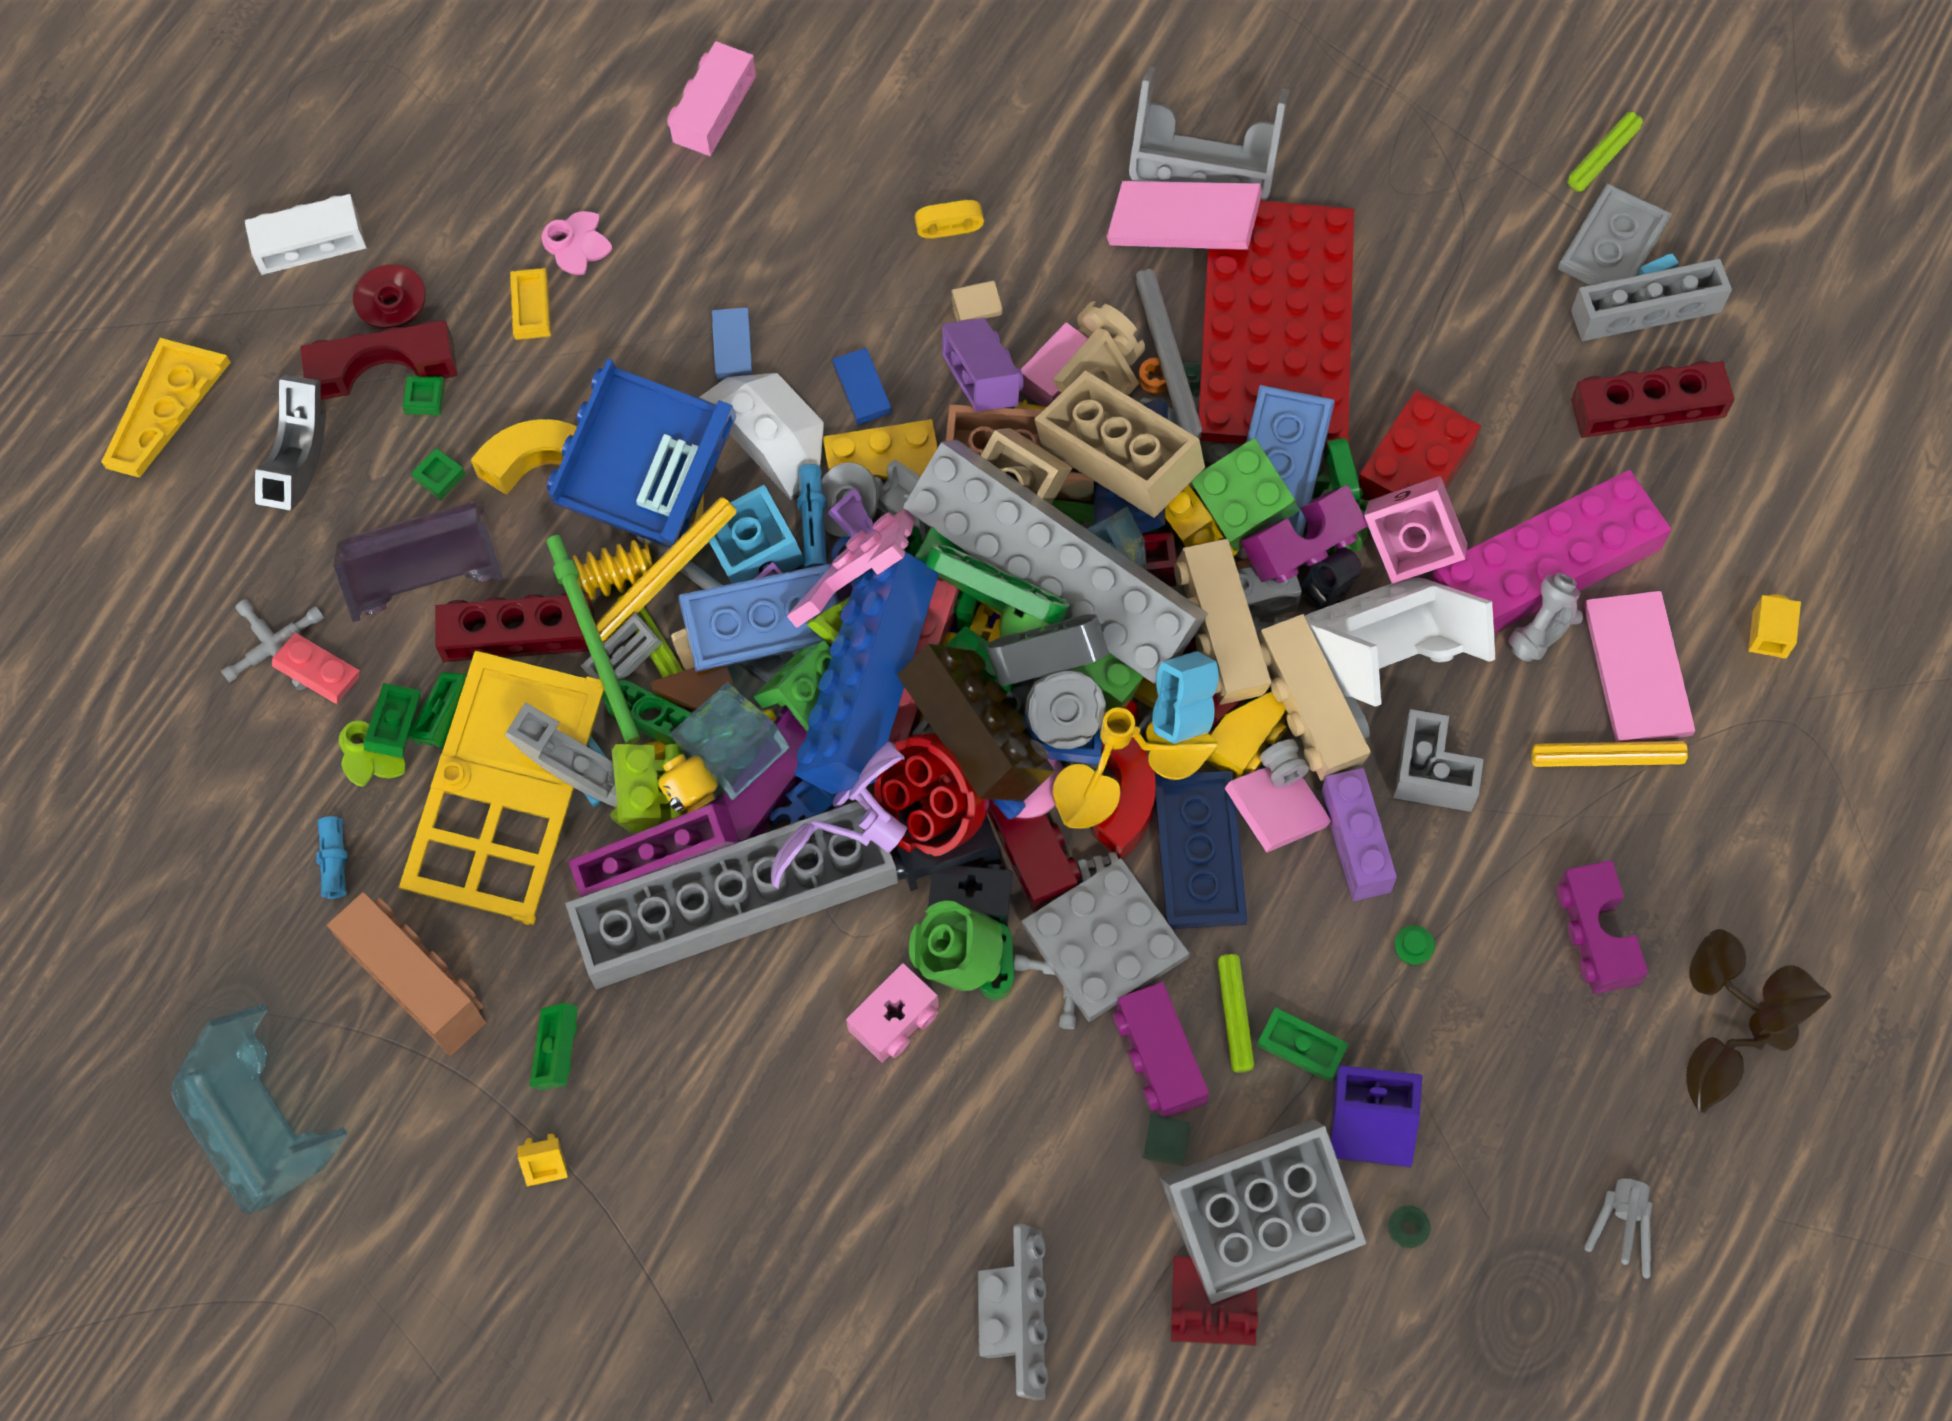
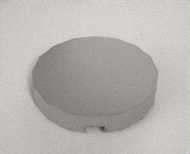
[1025,669,1106,749]

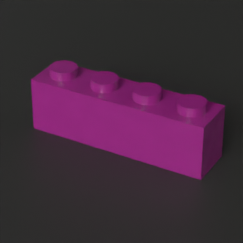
[709,705,807,842]
[568,804,739,898]

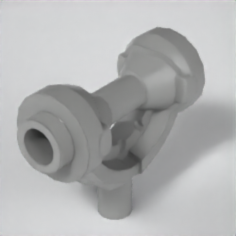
[1508,572,1583,662]

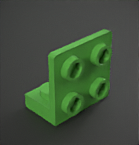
[753,640,832,732]

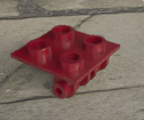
[1171,1256,1258,1346]

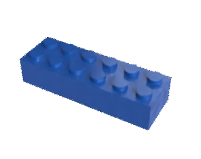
[794,552,939,794]

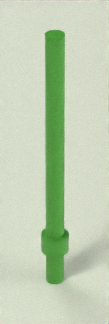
[546,535,641,744]

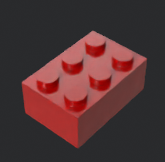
[1358,390,1482,501]

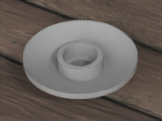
[821,462,879,537]

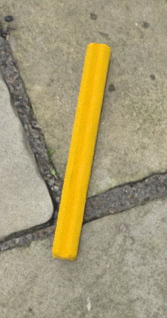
[595,497,737,643]

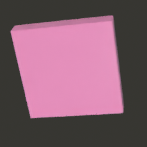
[1225,767,1332,853]

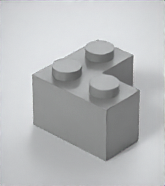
[1393,709,1484,812]

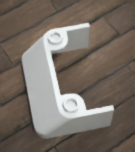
[1305,578,1495,707]

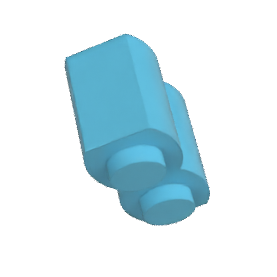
[1153,651,1219,744]

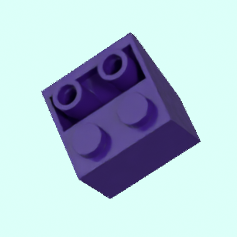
[1329,1065,1422,1168]

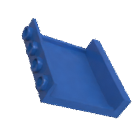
[547,358,736,548]

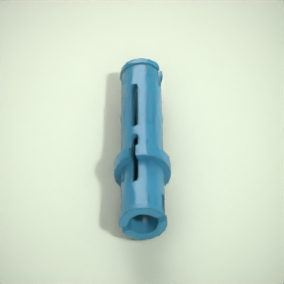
[797,464,827,569]

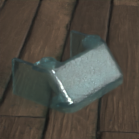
[171,1003,348,1214]

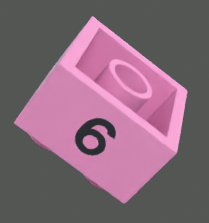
[1364,476,1468,584]

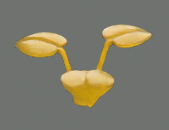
[1053,707,1218,829]

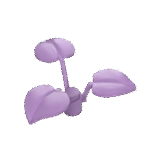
[771,742,907,889]

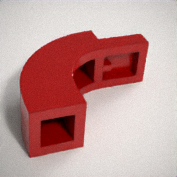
[1093,737,1156,860]

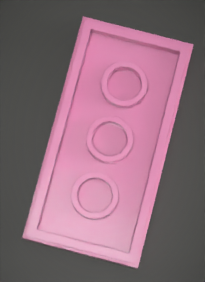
[1107,181,1262,250]
[1583,591,1696,742]

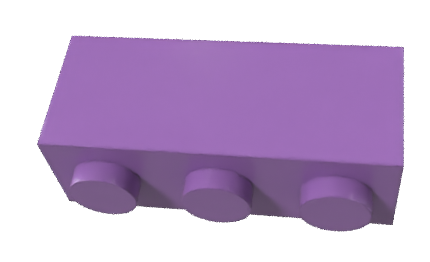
[942,318,1024,412]
[1321,768,1397,901]

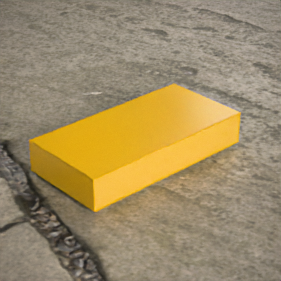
[510,268,551,340]

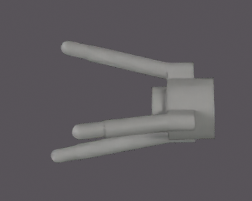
[1585,1179,1653,1278]

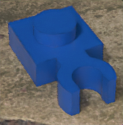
[769,780,836,826]

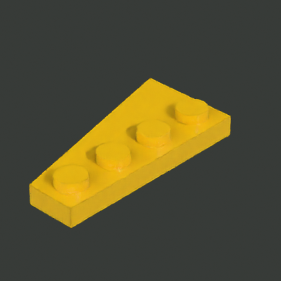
[101,338,231,478]

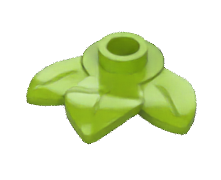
[339,720,405,787]

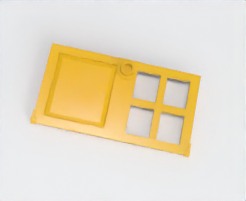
[399,651,605,925]

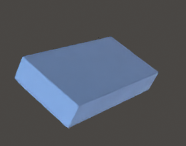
[712,308,753,380]

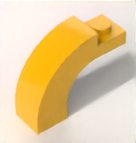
[471,419,577,495]

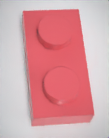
[272,632,360,704]

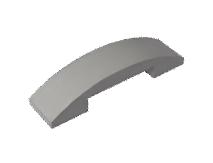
[505,702,659,808]

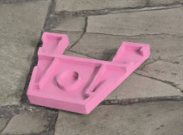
[787,509,915,628]

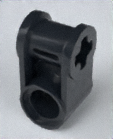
[1299,548,1362,610]

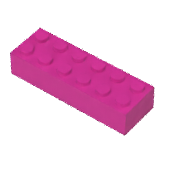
[1431,470,1672,634]

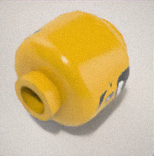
[658,753,718,813]

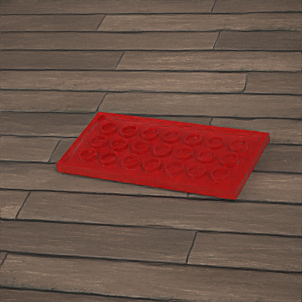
[1198,200,1354,452]

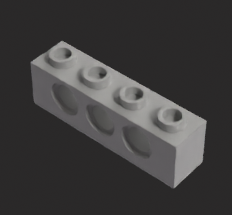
[1571,259,1732,341]

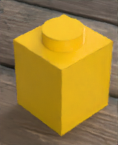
[1748,594,1801,659]

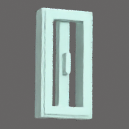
[636,434,699,517]

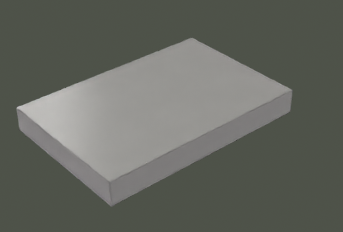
[1558,183,1672,285]

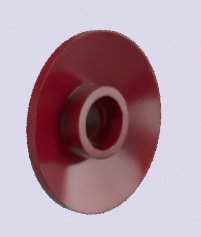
[353,264,426,329]

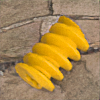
[572,538,653,600]

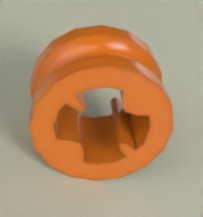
[1138,357,1168,395]

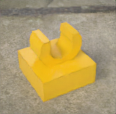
[517,1133,568,1186]

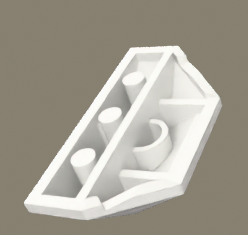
[699,373,824,500]

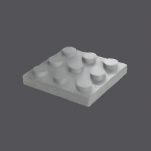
[1021,858,1190,1022]

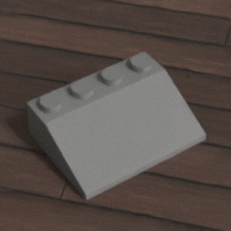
[1160,1119,1366,1304]

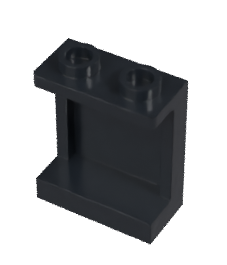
[892,801,1001,891]

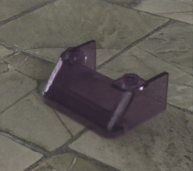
[333,501,503,622]

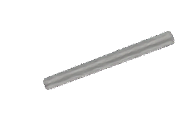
[1136,269,1202,439]

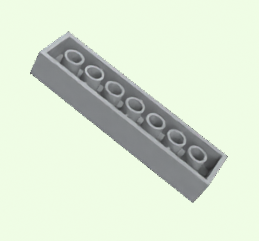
[903,440,1208,684]
[565,801,898,989]

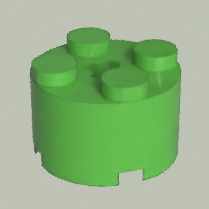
[909,900,1003,991]

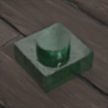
[1143,1115,1191,1166]

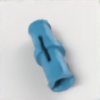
[316,816,348,899]

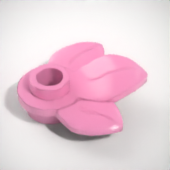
[542,211,612,275]

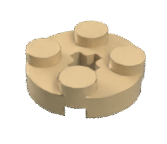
[1077,302,1145,365]

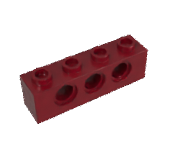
[1571,361,1735,438]
[435,592,594,662]

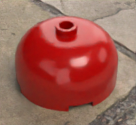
[874,733,990,856]

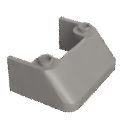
[1129,66,1289,201]

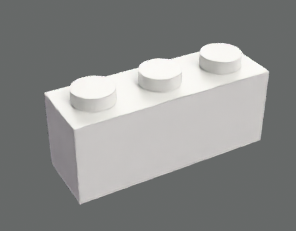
[244,194,366,275]

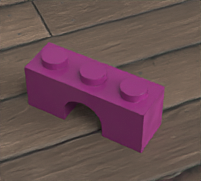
[1240,485,1368,584]
[1556,860,1648,994]

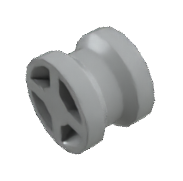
[1260,739,1309,787]

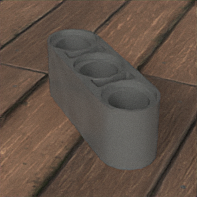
[986,614,1109,685]

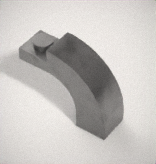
[255,375,326,510]

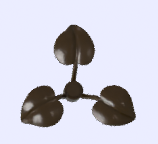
[1686,929,1832,1113]

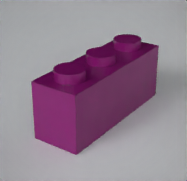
[1112,982,1209,1121]

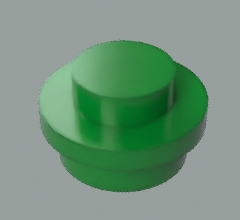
[1394,925,1435,966]

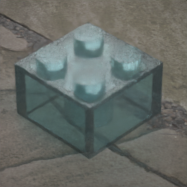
[669,682,790,800]

